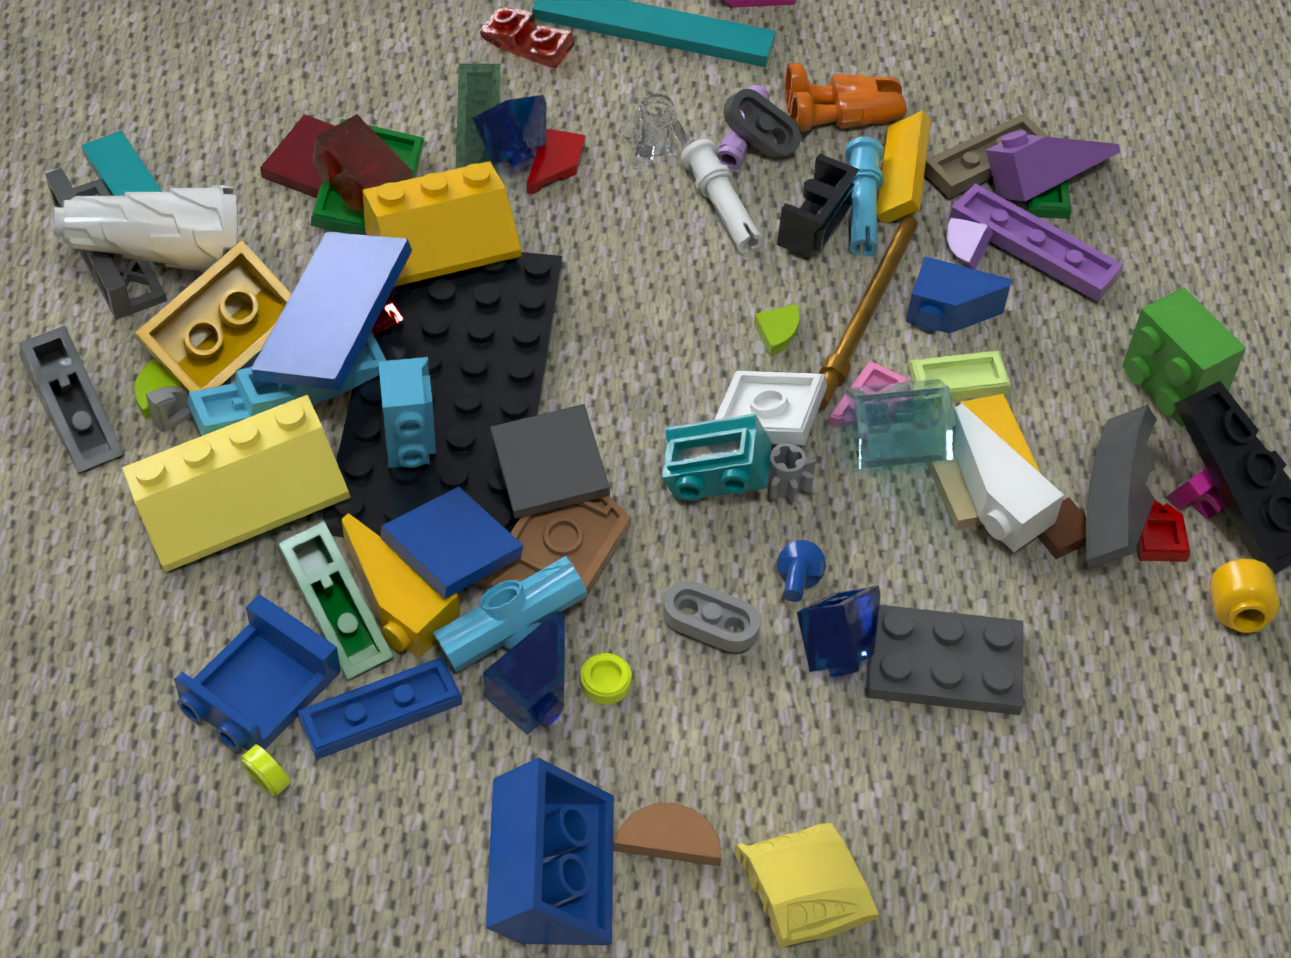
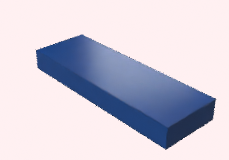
[297,657,462,760]

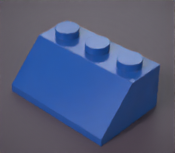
[486,757,614,945]

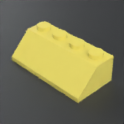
[122,395,351,572]

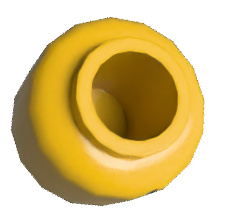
[1210,558,1280,633]

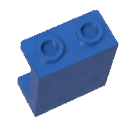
[174,594,341,751]

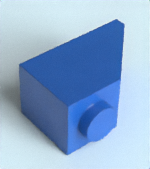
[906,256,1012,334]

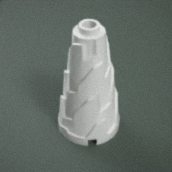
[53,185,237,272]

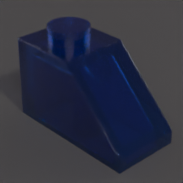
[472,95,547,168]
[797,585,881,677]
[483,610,565,735]

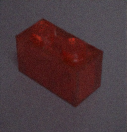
[313,114,413,218]

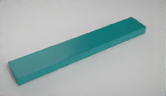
[532,0,776,67]

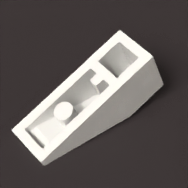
[948,403,1064,552]

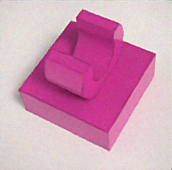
[1166,468,1226,520]

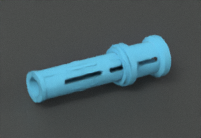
[845,137,883,256]

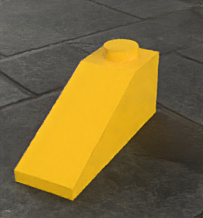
[341,513,460,659]

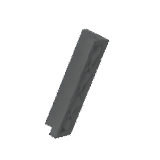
[45,168,167,320]

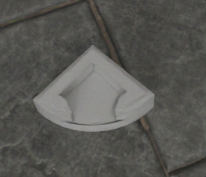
[146,386,193,432]

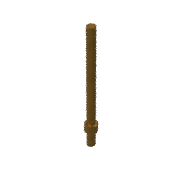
[819,216,918,409]

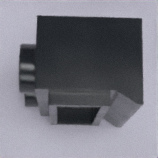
[777,153,859,259]

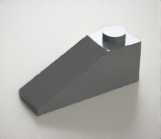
[20,326,124,474]

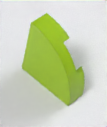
[754,303,800,356]
[134,358,183,419]

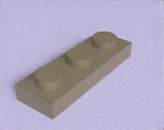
[924,114,1048,198]

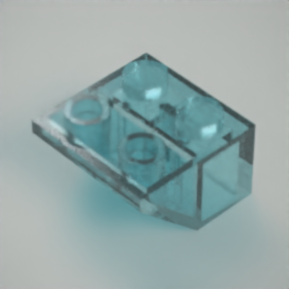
[846,379,957,469]

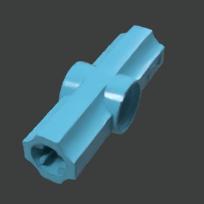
[433,556,588,673]

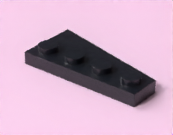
[1174,381,1291,574]

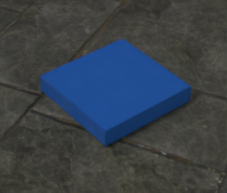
[380,487,523,599]

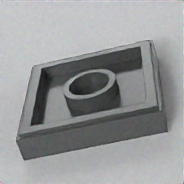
[490,404,610,519]

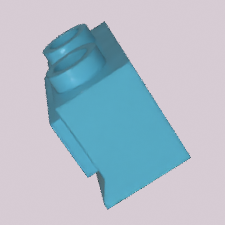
[378,357,436,468]

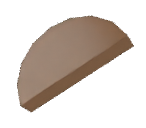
[614,803,721,867]

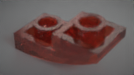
[480,7,575,68]

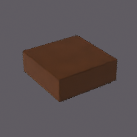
[1037,497,1086,559]

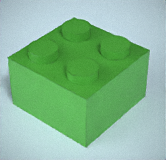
[1122,287,1246,427]

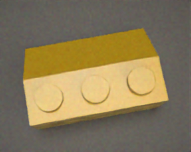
[363,161,521,287]
[135,240,292,393]

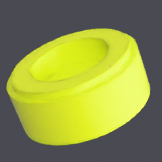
[580,653,632,705]
[241,744,291,797]

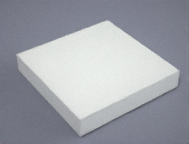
[715,371,827,445]

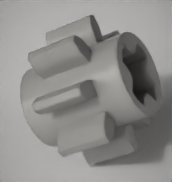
[767,443,816,502]

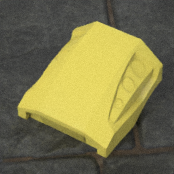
[735,823,879,949]

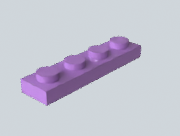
[949,183,1124,302]

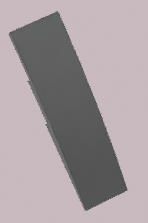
[1086,404,1157,568]

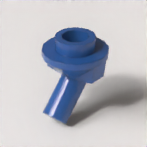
[777,540,827,602]

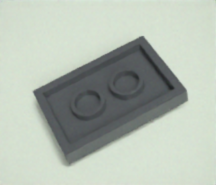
[867,604,1023,715]

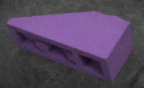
[986,130,1121,202]

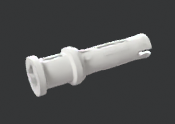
[680,139,764,254]

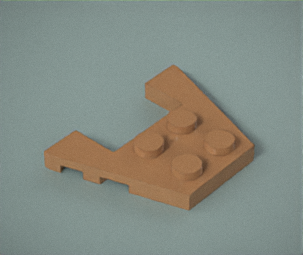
[471,495,631,604]

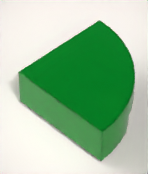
[1027,180,1072,219]

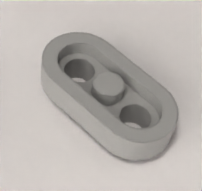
[663,581,760,652]

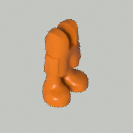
[785,63,907,132]

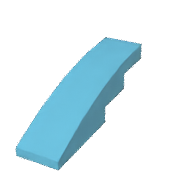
[188,332,386,436]

